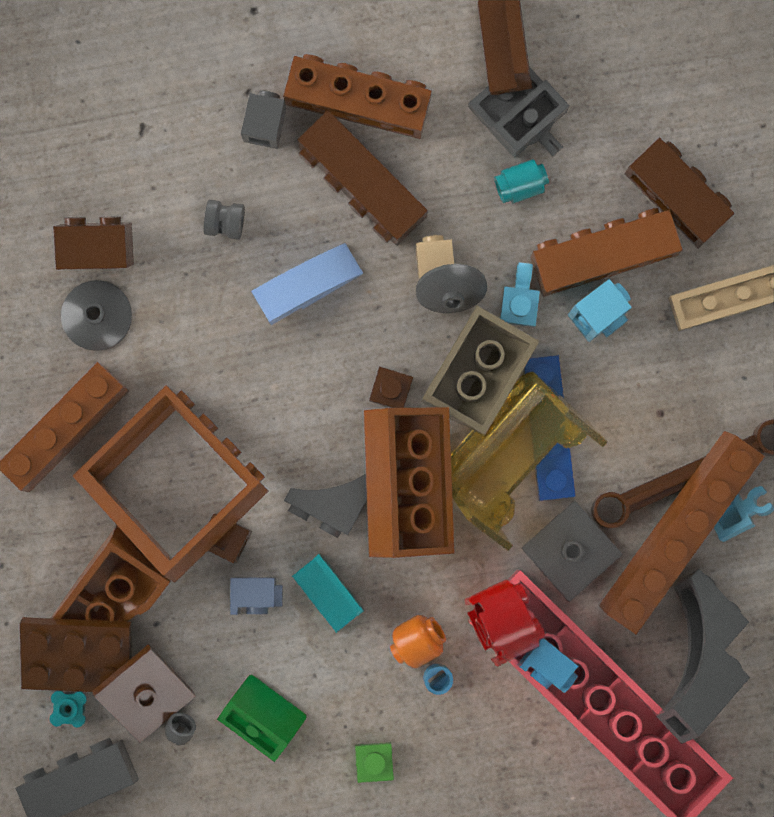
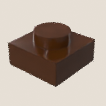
[369,366,413,408]

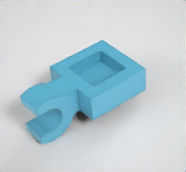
[500,262,540,327]

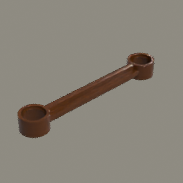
[591,419,774,528]

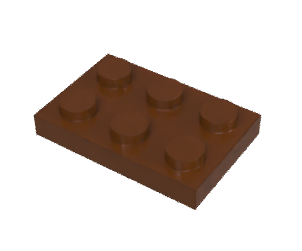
[20,617,132,692]

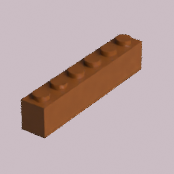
[599,431,765,635]

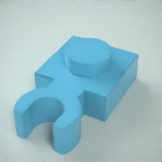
[714,486,774,542]

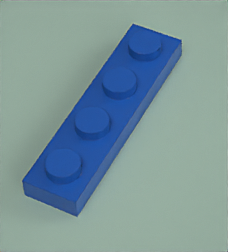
[523,355,576,501]

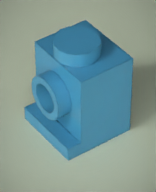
[517,639,578,693]

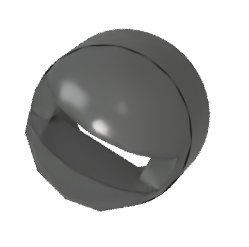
[165,713,196,745]

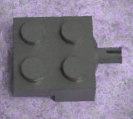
[468,66,570,158]

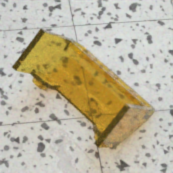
[451,372,608,551]

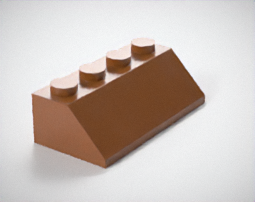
[364,407,454,558]

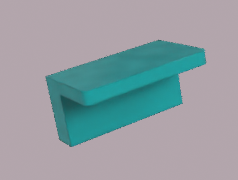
[292,554,364,633]

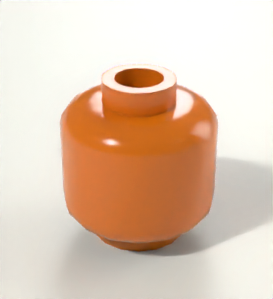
[390,615,446,669]

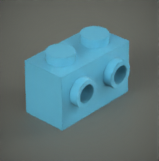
[568,279,632,342]

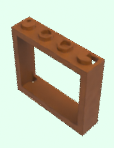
[73,385,269,583]

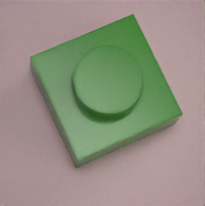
[355,742,394,783]

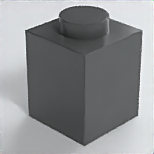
[241,91,287,149]

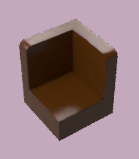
[208,514,253,564]

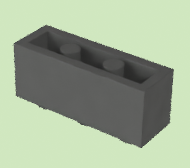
[15,738,139,817]

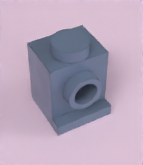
[230,577,283,615]

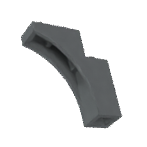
[284,474,367,538]
[656,569,750,744]

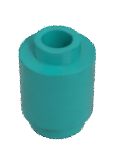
[494,159,549,204]

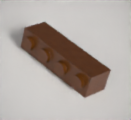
[297,110,428,246]

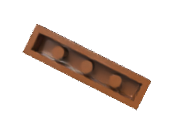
[530,208,683,297]
[0,362,129,492]

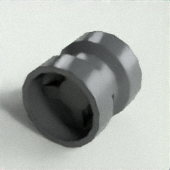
[204,200,245,240]

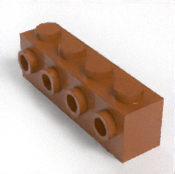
[283,54,432,139]

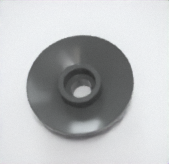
[416,264,487,313]
[61,280,132,351]

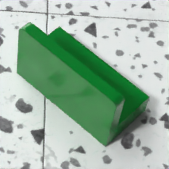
[217,675,307,762]

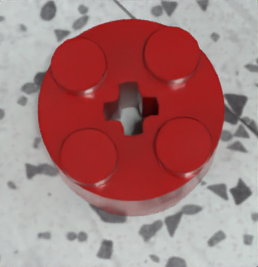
[465,579,545,667]

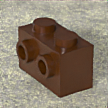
[53,216,134,270]

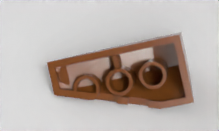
[51,525,171,622]

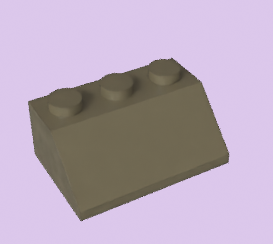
[421,305,540,436]

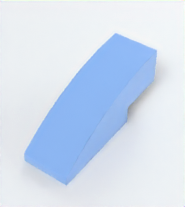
[251,243,363,325]

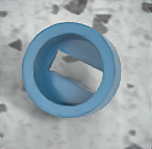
[423,663,453,695]

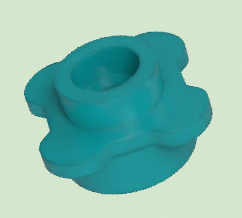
[49,691,87,728]

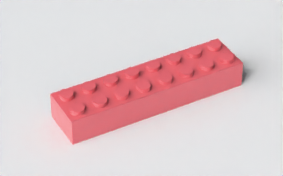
[468,570,733,817]

